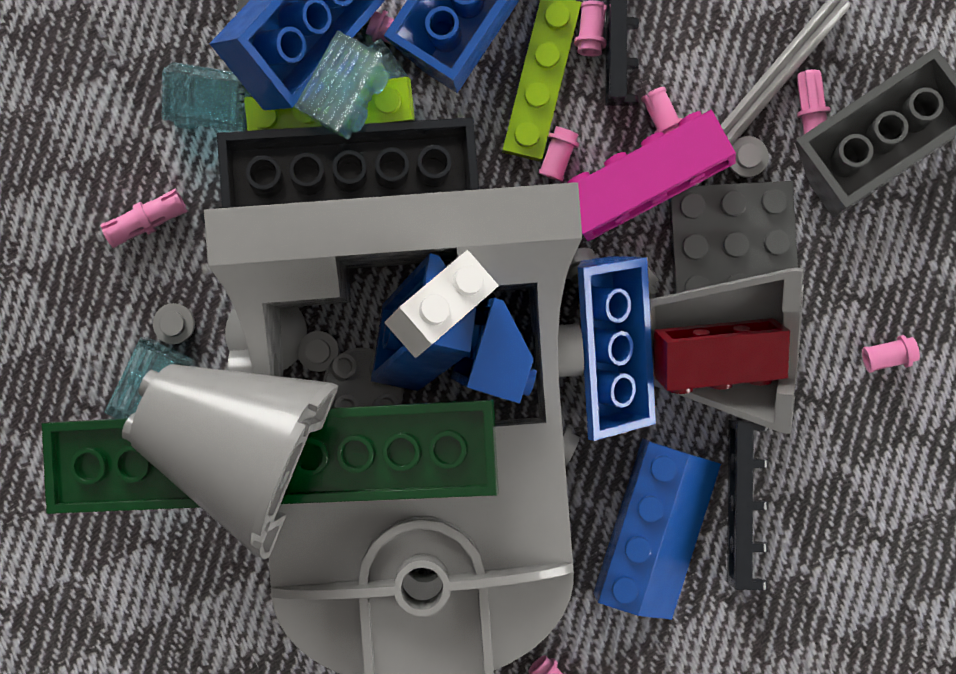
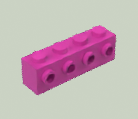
[567,109,736,242]

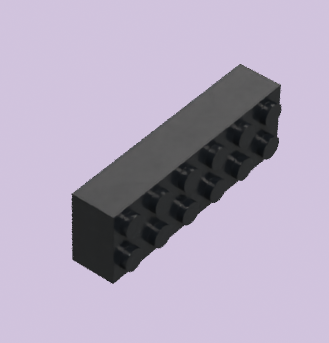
[217,117,479,208]

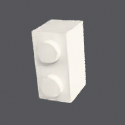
[384,250,499,358]

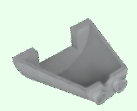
[649,267,804,434]
[122,364,339,559]

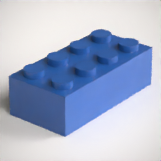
[209,0,385,110]

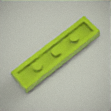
[502,0,582,162]
[244,77,415,131]

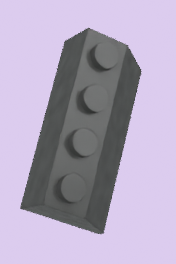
[795,47,956,218]

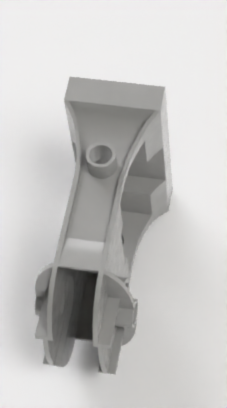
[204,182,584,674]

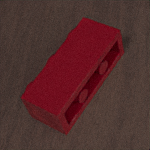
[654,318,790,394]

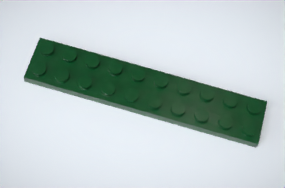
[41,400,499,514]

